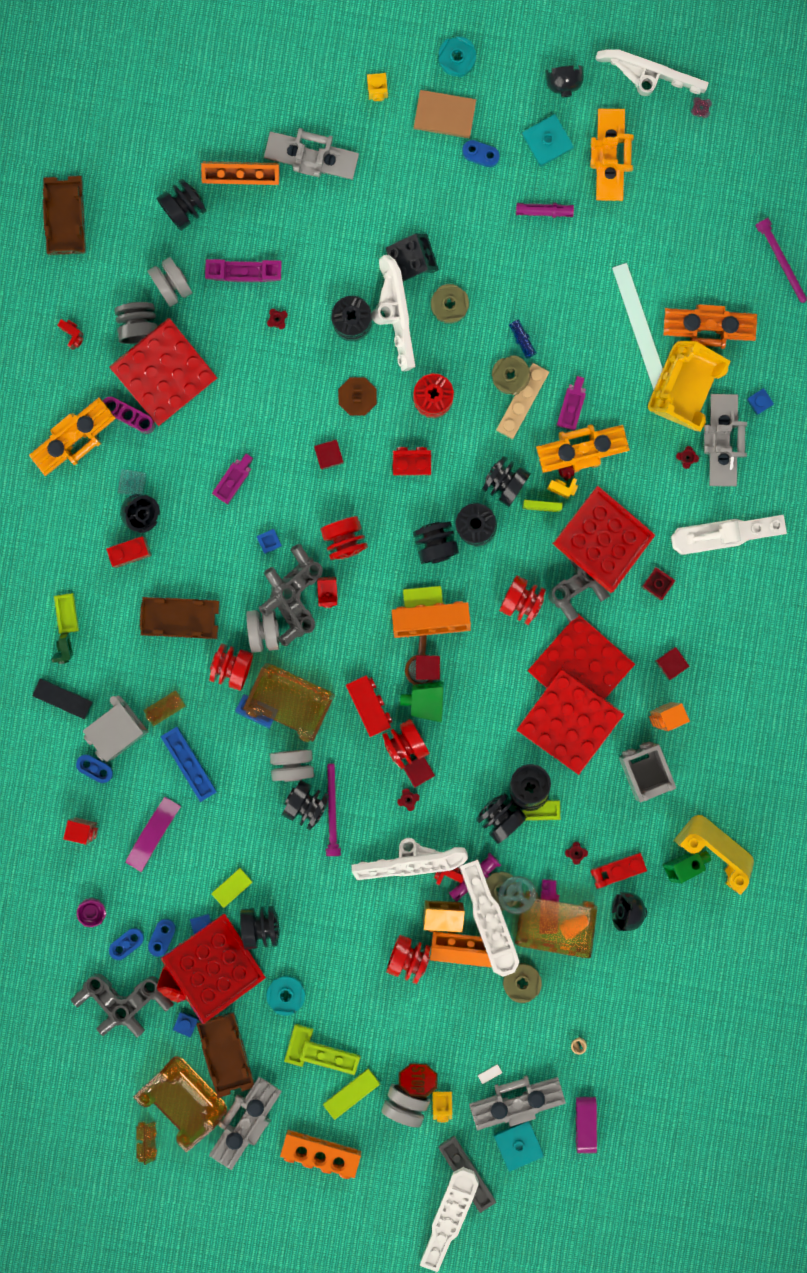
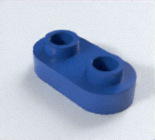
[462,140,500,168]
[76,754,113,783]
[148,919,176,957]
[109,928,144,960]

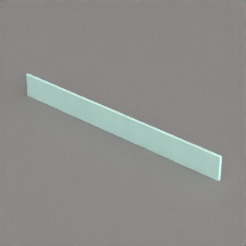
[612,263,663,390]

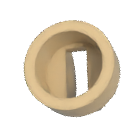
[571,1038,587,1054]

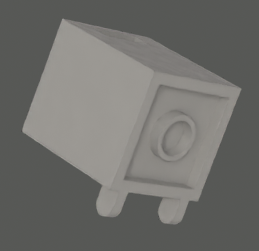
[83,696,148,762]
[618,741,676,803]

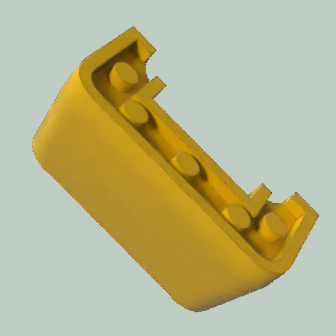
[648,341,731,432]
[673,815,754,895]

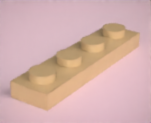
[496,363,549,440]

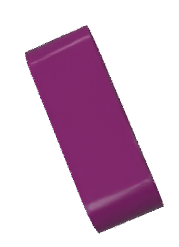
[103,397,155,434]
[576,1097,597,1153]

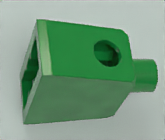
[400,681,444,722]
[663,851,711,884]

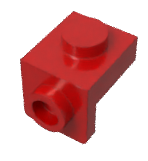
[57,319,84,350]
[317,577,338,608]
[434,867,463,885]

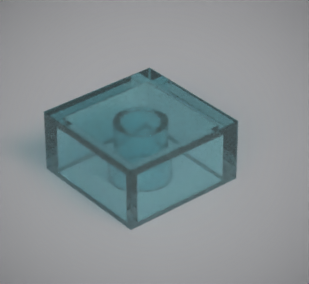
[118,469,147,496]

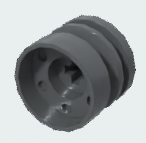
[114,302,157,344]

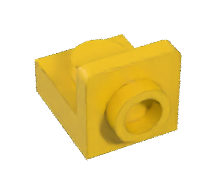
[367,73,388,101]
[547,478,578,499]
[433,1092,452,1123]

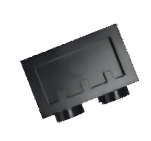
[386,233,439,282]

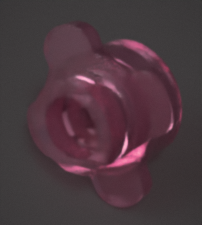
[691,97,712,118]

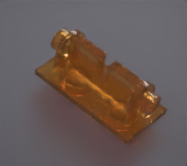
[143,690,186,727]
[136,1121,157,1165]

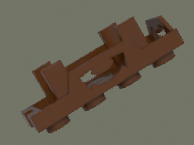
[43,176,86,255]
[140,597,220,639]
[197,1012,255,1098]

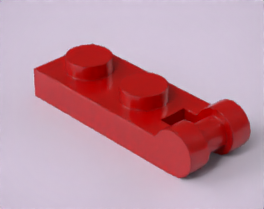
[590,852,647,889]

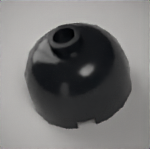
[545,65,584,98]
[120,494,160,533]
[612,892,647,931]

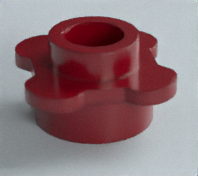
[267,309,288,330]
[676,446,699,469]
[558,465,574,481]
[397,789,420,811]
[565,842,588,865]

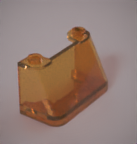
[243,663,335,742]
[513,891,598,958]
[133,1056,227,1153]

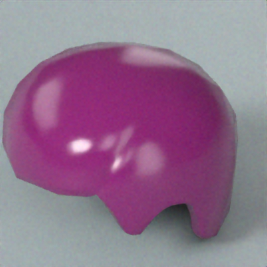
[76,898,106,928]

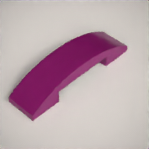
[205,259,282,282]
[125,797,181,872]

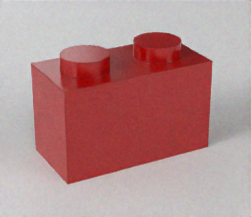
[106,536,152,568]
[63,817,99,845]

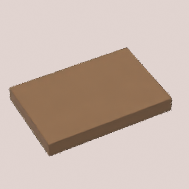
[414,90,476,139]

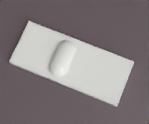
[478,1064,502,1084]

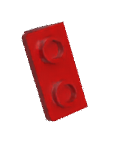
[393,447,431,476]

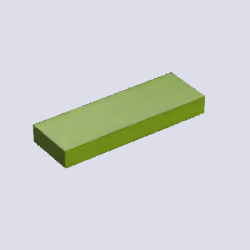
[299,1040,360,1075]
[323,1068,380,1120]

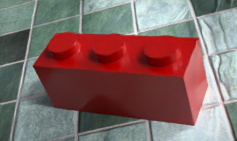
[346,675,393,737]

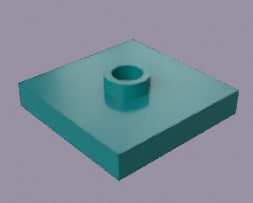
[522,114,574,167]
[493,1121,544,1172]

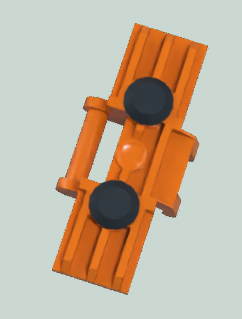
[663,305,757,349]

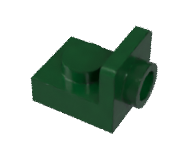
[51,633,73,664]

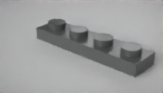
[438,1135,496,1213]

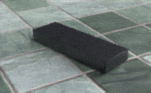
[32,678,93,719]

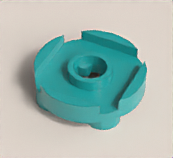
[438,36,476,77]
[266,976,305,1016]

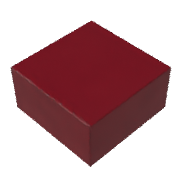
[314,439,344,470]
[641,567,676,601]
[655,647,690,680]
[416,656,440,680]
[403,757,435,788]

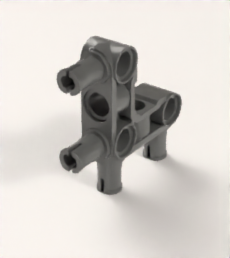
[259,544,322,646]
[548,552,610,622]
[71,973,174,1038]

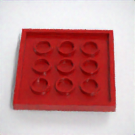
[109,318,217,426]
[552,486,655,593]
[527,614,635,699]
[517,668,624,775]
[160,914,266,1024]

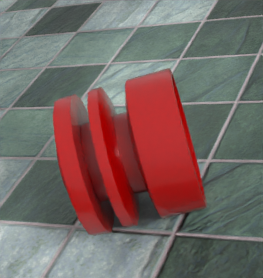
[413,373,454,418]
[320,516,368,560]
[499,575,546,625]
[209,643,253,691]
[382,719,430,770]
[386,935,431,984]

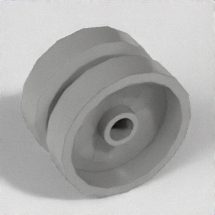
[147,257,192,307]
[246,609,280,653]
[270,750,314,782]
[381,1084,430,1128]

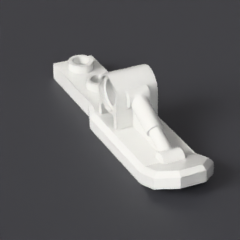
[595,50,709,96]
[372,255,415,371]
[671,515,787,555]
[352,838,468,880]
[459,860,519,977]
[420,1167,479,1272]

